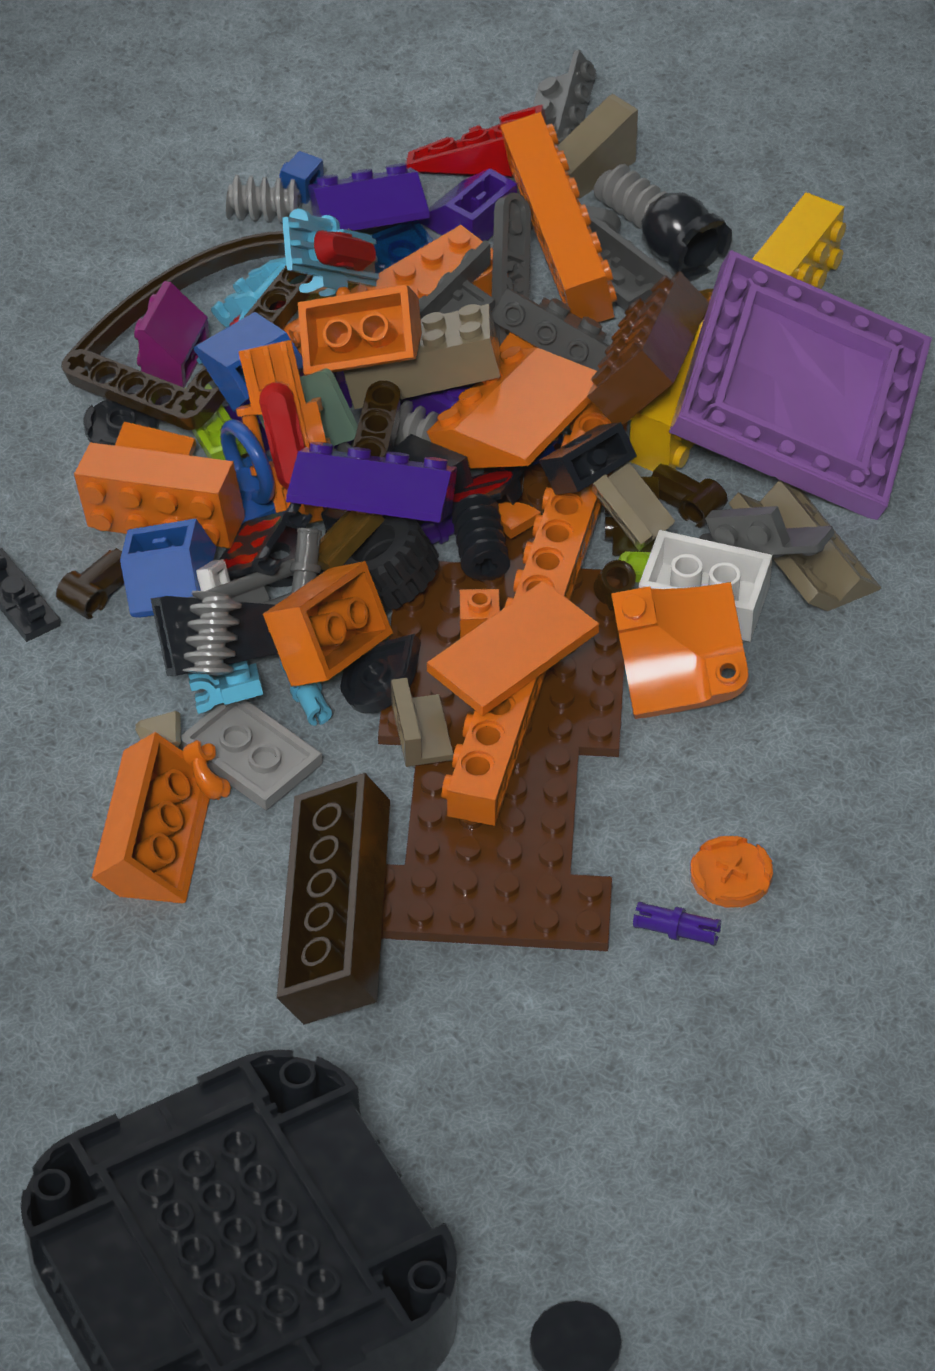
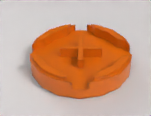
[690,836,773,908]

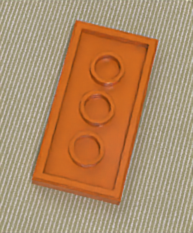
[427,580,599,716]

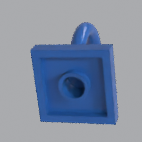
[220,419,276,526]

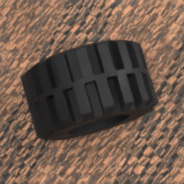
[342,515,439,612]

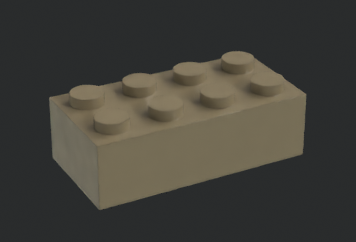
[343,304,501,409]

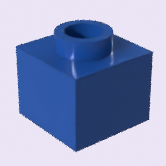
[279,151,324,204]

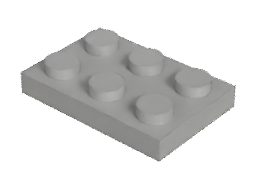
[179,699,322,810]

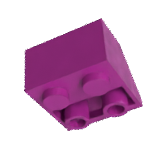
[134,281,209,388]

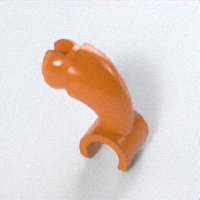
[183,740,231,800]

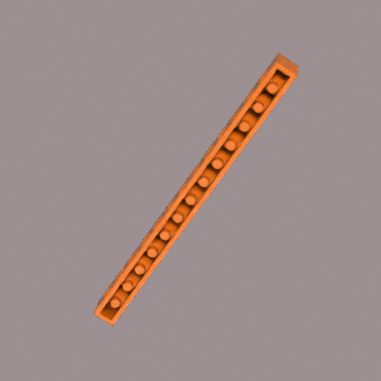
[441,401,628,826]

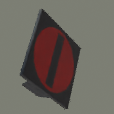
[452,466,527,510]

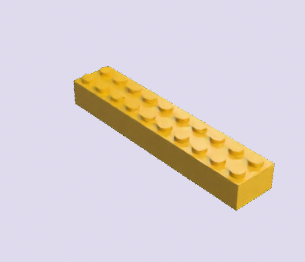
[629,192,846,471]

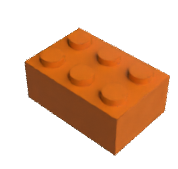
[263,561,393,687]

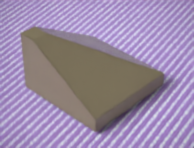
[135,711,181,747]

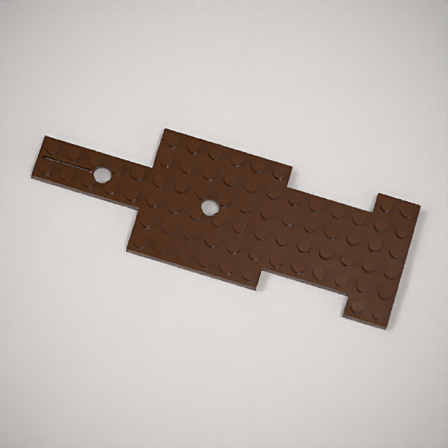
[378,432,624,952]

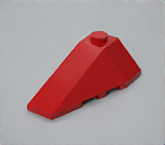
[406,104,547,176]

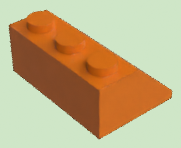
[298,284,422,376]

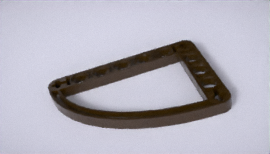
[61,231,313,430]

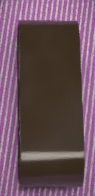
[353,381,400,458]

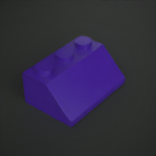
[308,163,430,231]

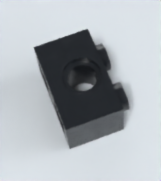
[539,422,637,495]

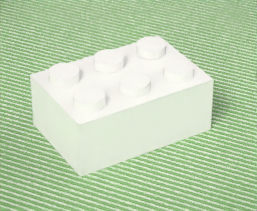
[639,530,772,642]

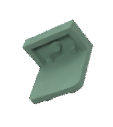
[257,368,358,446]

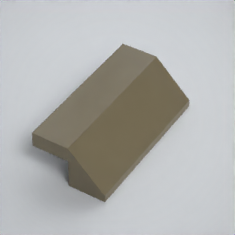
[729,480,881,611]

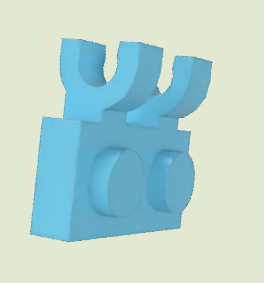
[188,661,263,714]

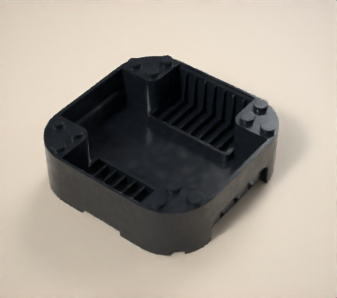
[21,1050,457,1371]

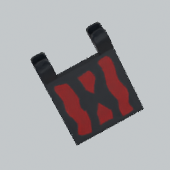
[219,503,313,578]

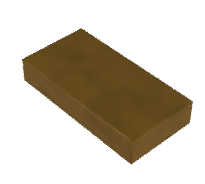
[318,510,385,571]

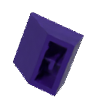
[418,169,517,241]

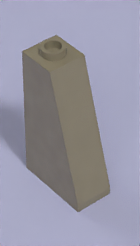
[557,94,638,199]

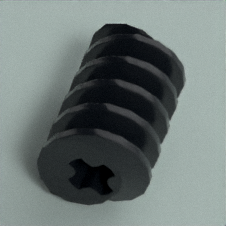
[451,493,510,581]

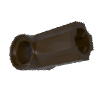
[651,463,728,528]
[56,548,124,620]

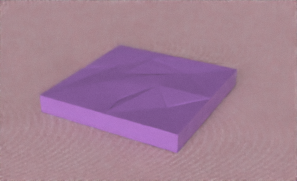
[669,250,932,520]

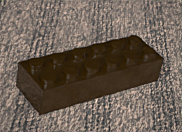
[276,772,390,1025]

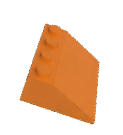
[426,346,597,468]

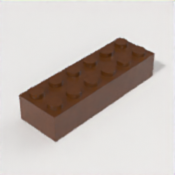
[587,271,709,425]

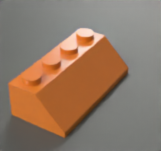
[91,732,210,903]

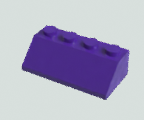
[286,442,457,523]

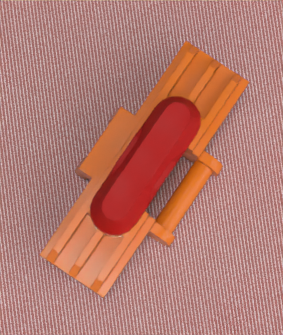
[236,340,331,524]

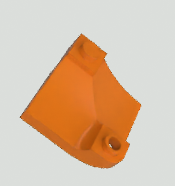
[611,582,749,719]

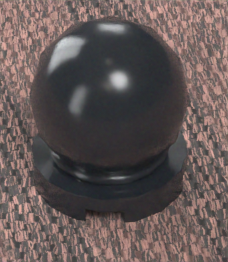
[641,192,732,282]

